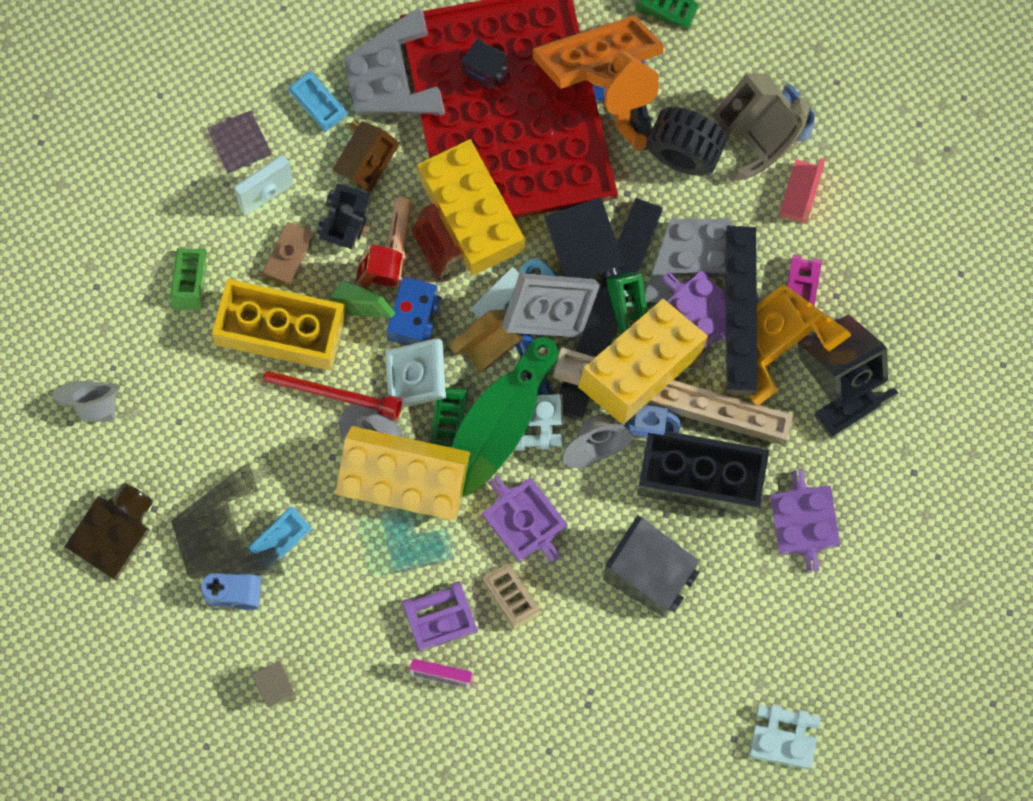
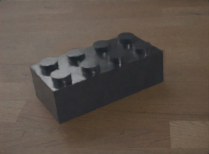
[637,431,770,517]

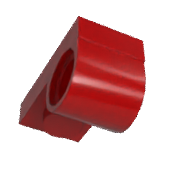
[355,244,403,290]

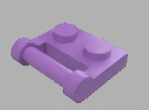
[401,581,478,653]

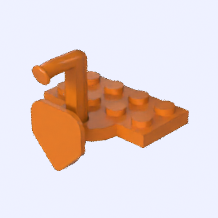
[532,15,663,151]

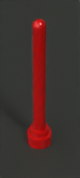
[263,371,403,421]

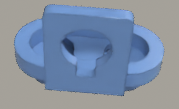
[620,405,680,438]

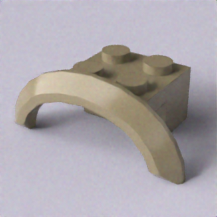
[712,73,810,181]

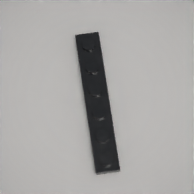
[725,225,757,396]

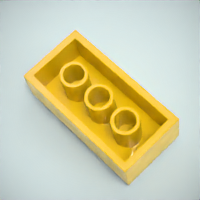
[417,139,525,276]
[212,278,346,371]
[578,299,708,425]
[335,426,470,521]

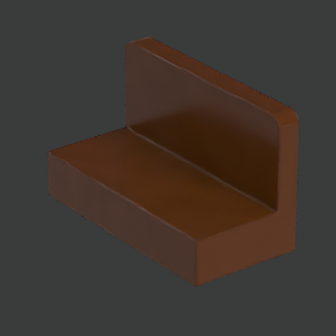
[333,121,400,193]

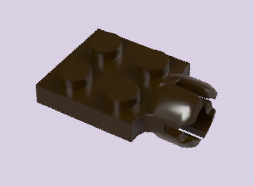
[64,482,152,581]

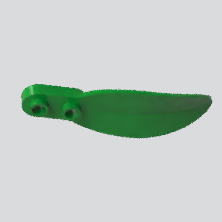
[451,337,558,497]

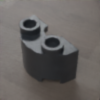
[316,183,371,249]

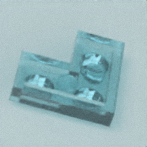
[380,509,454,574]

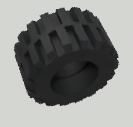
[646,107,728,177]

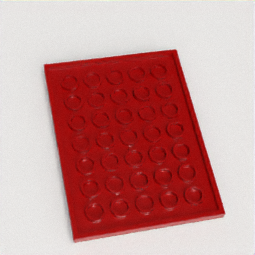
[399,0,618,232]

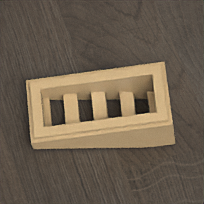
[482,563,540,630]

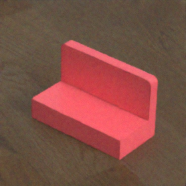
[779,158,826,224]

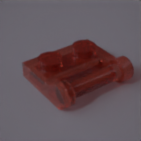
[411,203,464,281]

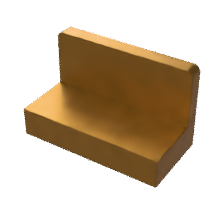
[448,309,522,372]

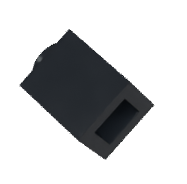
[461,38,509,90]

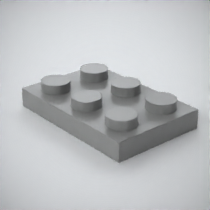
[501,273,600,338]

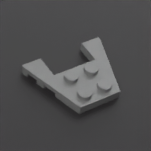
[344,8,445,116]
[645,219,760,306]

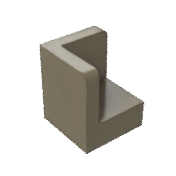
[252,661,297,707]

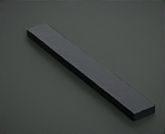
[559,198,663,421]

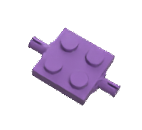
[661,270,725,352]
[770,470,840,573]
[482,476,568,564]

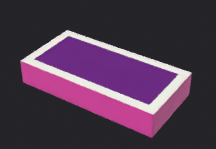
[409,658,473,689]

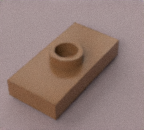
[262,221,315,287]

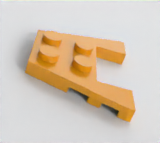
[750,284,851,405]

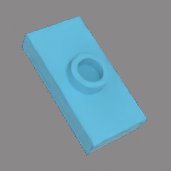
[288,71,348,133]
[247,506,313,570]

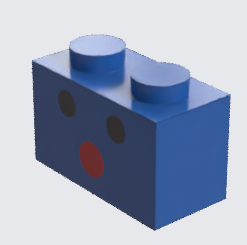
[387,276,442,345]

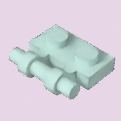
[515,394,564,451]
[749,704,821,770]

